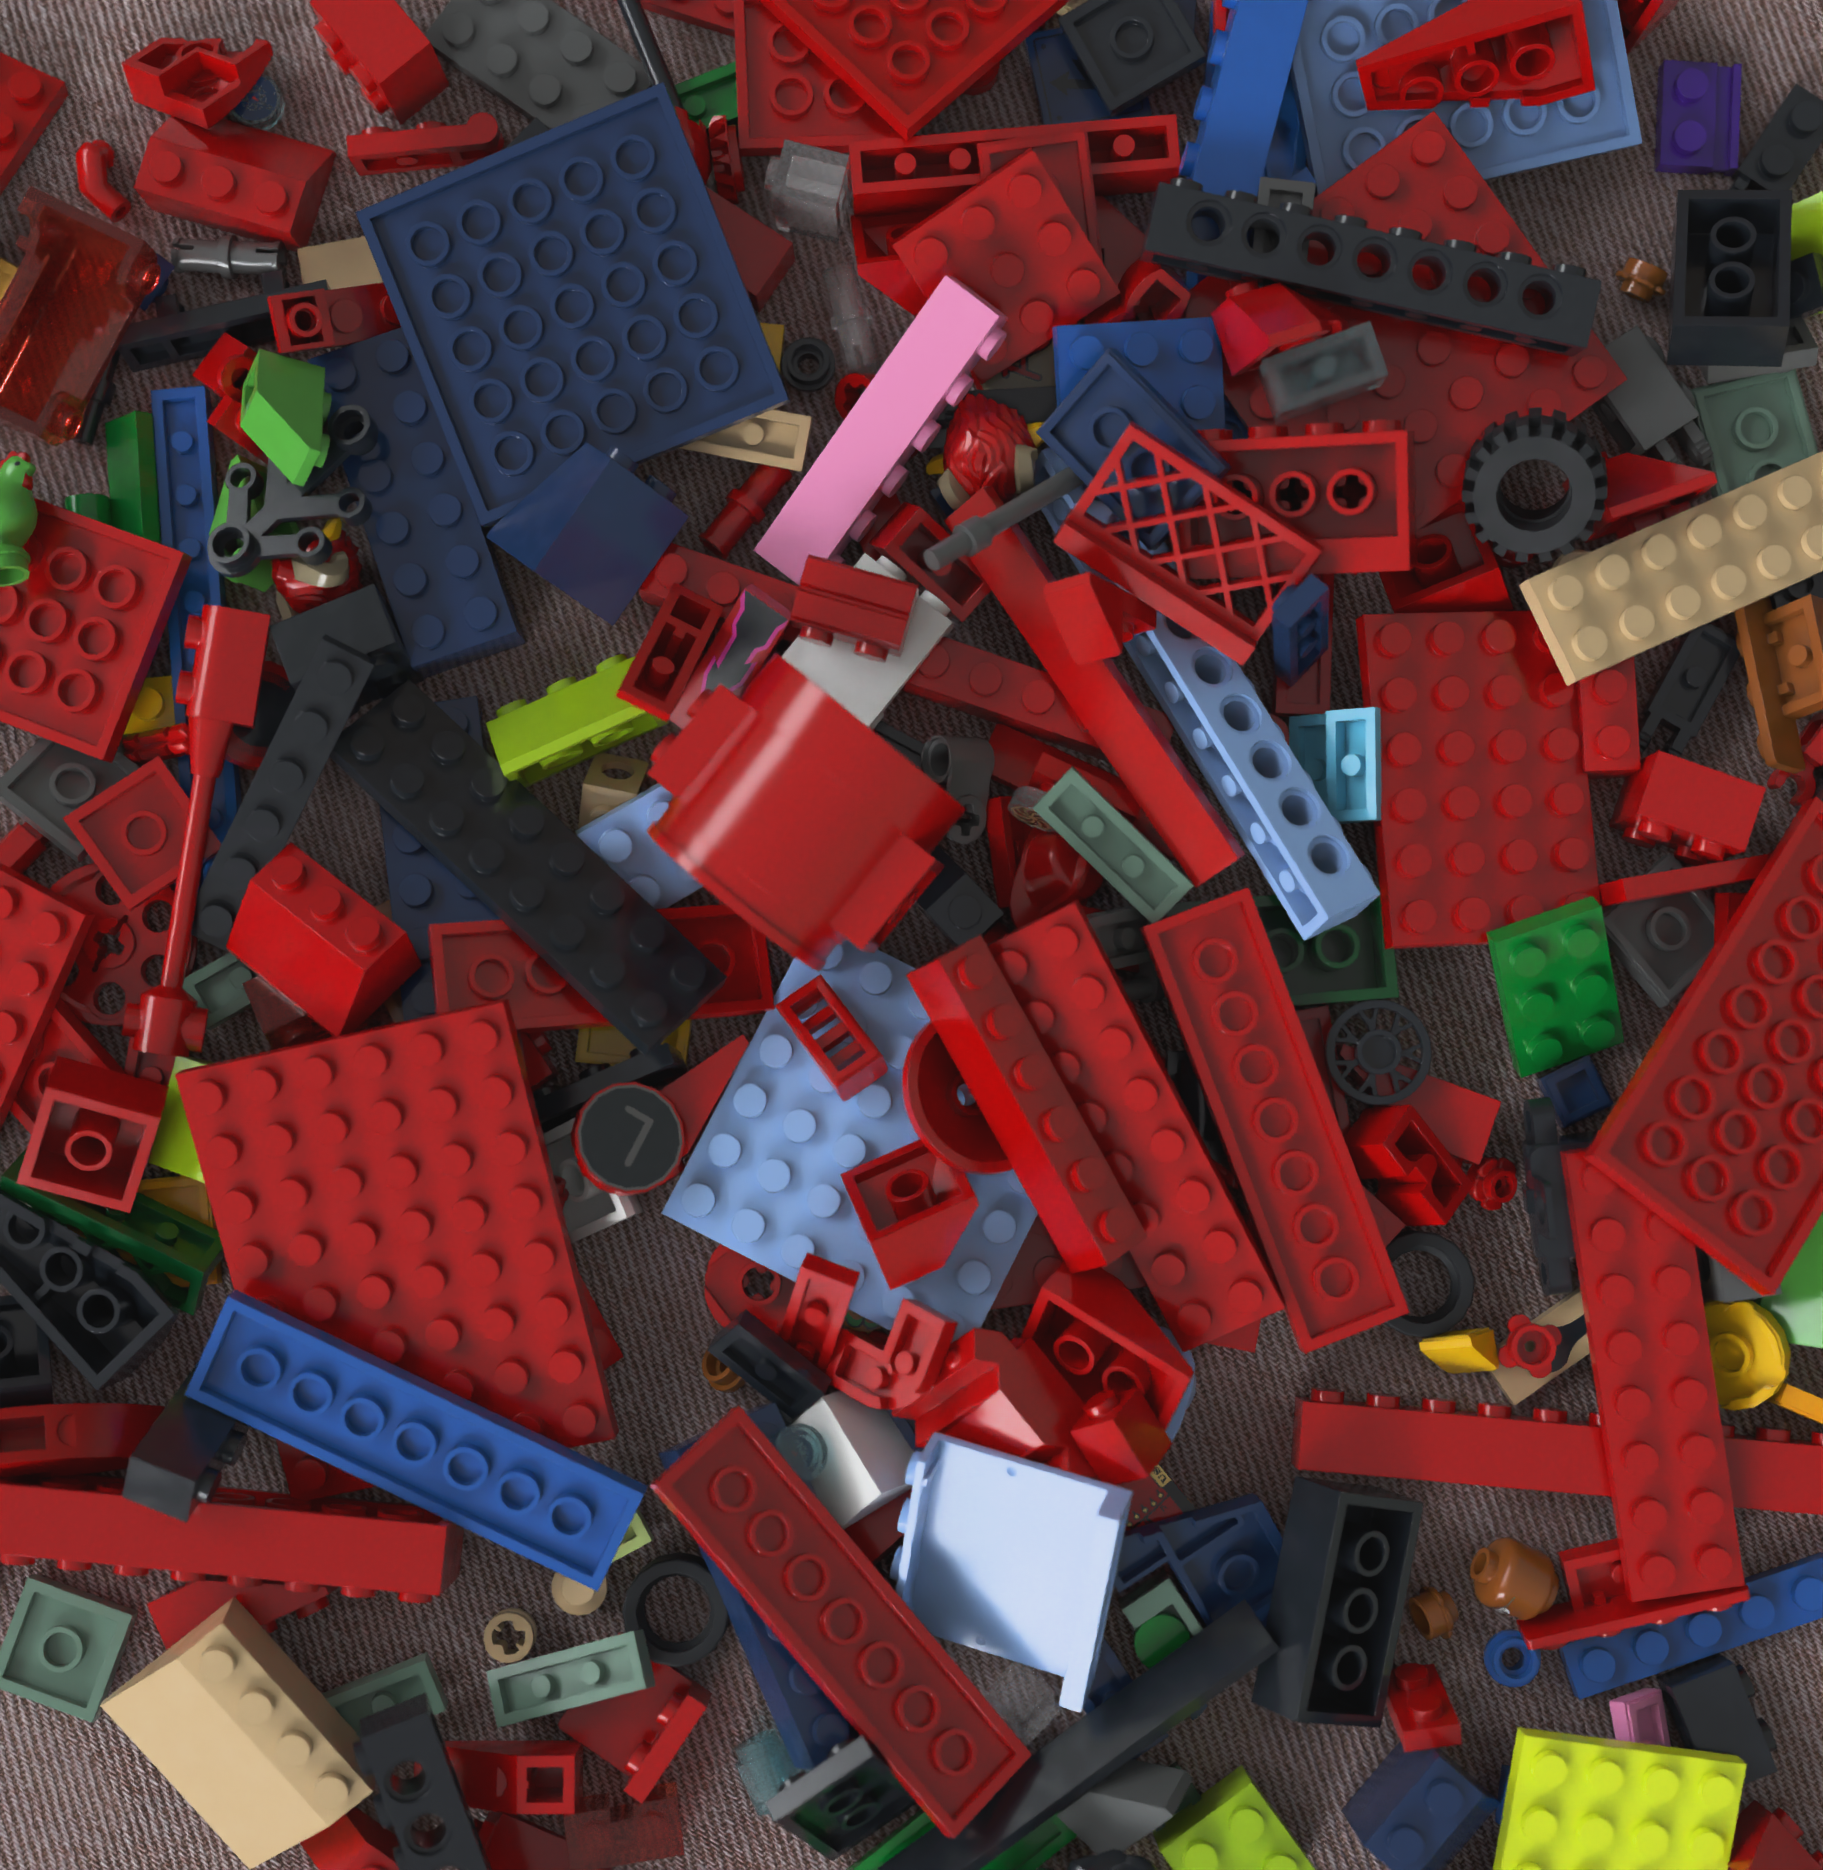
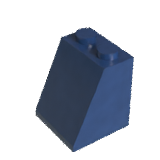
[486,442,689,626]
[1341,1741,1501,1870]

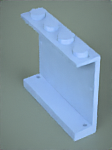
[890,1432,1133,1713]

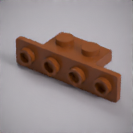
[1734,594,1823,774]

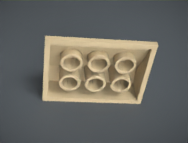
[100,1596,376,1870]

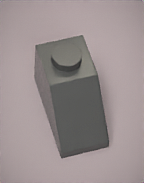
[1057,1759,1193,1854]

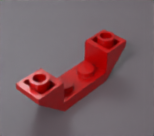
[267,282,401,354]

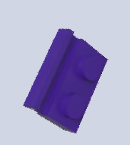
[1654,60,1742,176]

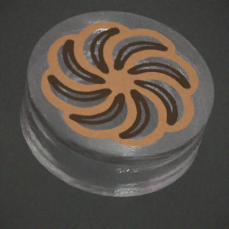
[1007,786,1056,832]

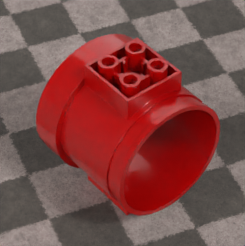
[646,653,966,971]

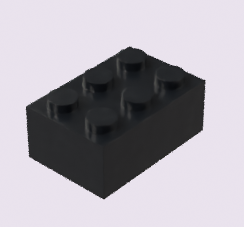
[1667,190,1792,367]

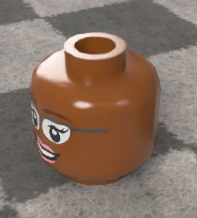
[1470,1537,1559,1620]

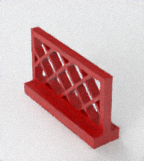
[1053,420,1323,666]

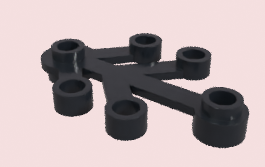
[207,404,379,578]

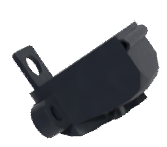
[1522,1097,1599,1296]

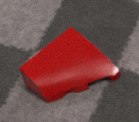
[122,38,273,129]

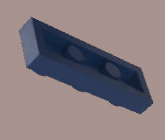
[1272,573,1329,687]

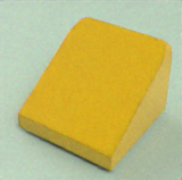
[1419,1327,1499,1374]

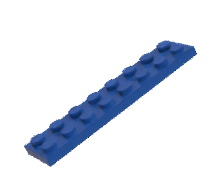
[185,1289,648,1592]

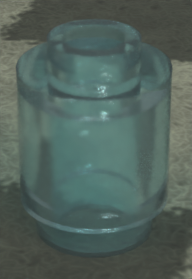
[734,1728,801,1821]

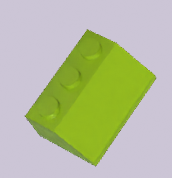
[486,654,669,788]

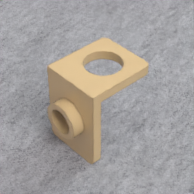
[577,753,649,837]

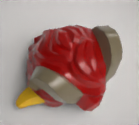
[926,393,1044,511]
[271,517,363,620]

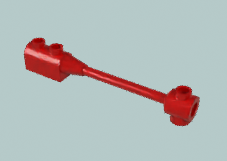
[122,605,272,1057]

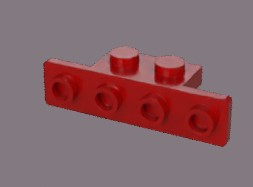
[988,724,1176,861]
[1516,1538,1751,1650]

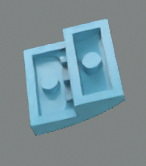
[1289,707,1382,824]

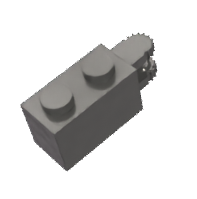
[1591,325,1714,467]

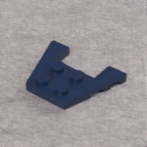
[1114,1493,1283,1720]

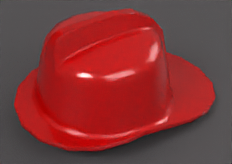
[1009,821,1104,929]

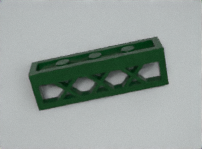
[0,1148,225,1316]

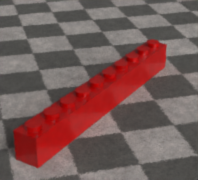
[638,543,1174,763]
[1290,1388,1823,1515]

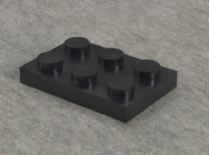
[765,1735,917,1861]

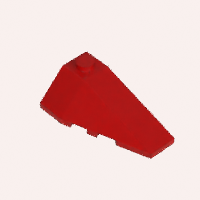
[1356,0,1596,111]

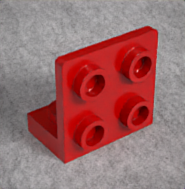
[558,1632,712,1804]

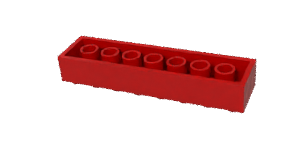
[0,1472,464,1603]

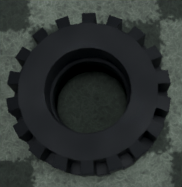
[1462,408,1607,563]

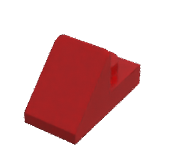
[1043,571,1157,665]

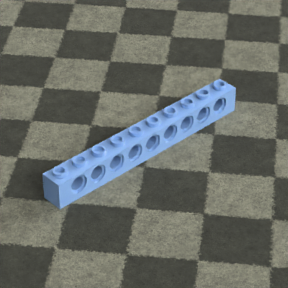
[1034,447,1380,941]

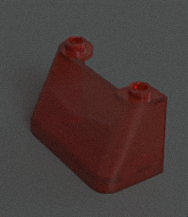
[0,186,161,446]

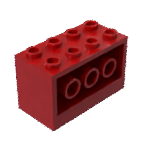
[1179,419,1417,579]

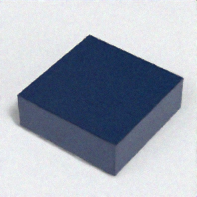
[1536,1055,1614,1128]

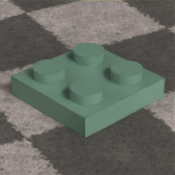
[0,1573,139,1723]

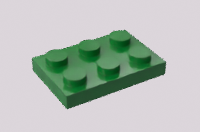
[1486,896,1625,1078]

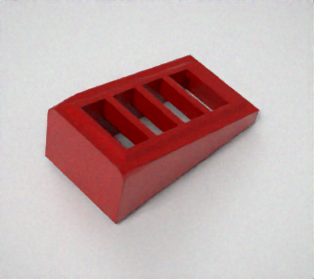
[775,974,888,1101]

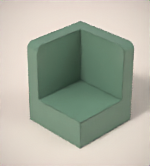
[1118,1569,1203,1636]

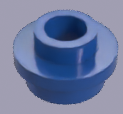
[1483,1629,1541,1687]

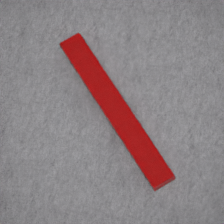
[944,486,1246,888]

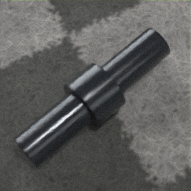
[71,336,121,446]

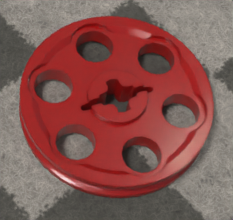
[50,863,198,1027]

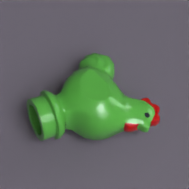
[0,451,38,587]

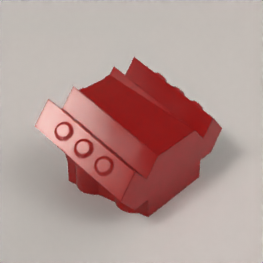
[892,1327,1097,1479]

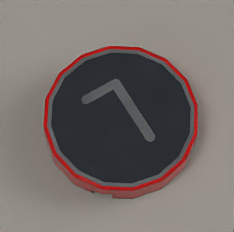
[570,1082,685,1196]

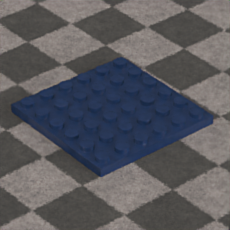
[355,82,791,527]

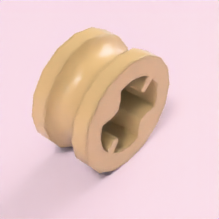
[483,1607,537,1663]

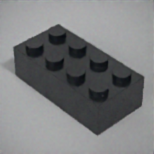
[1251,1476,1424,1728]

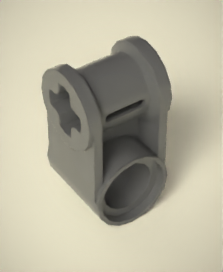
[921,735,995,844]

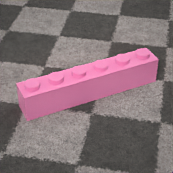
[753,275,1009,585]

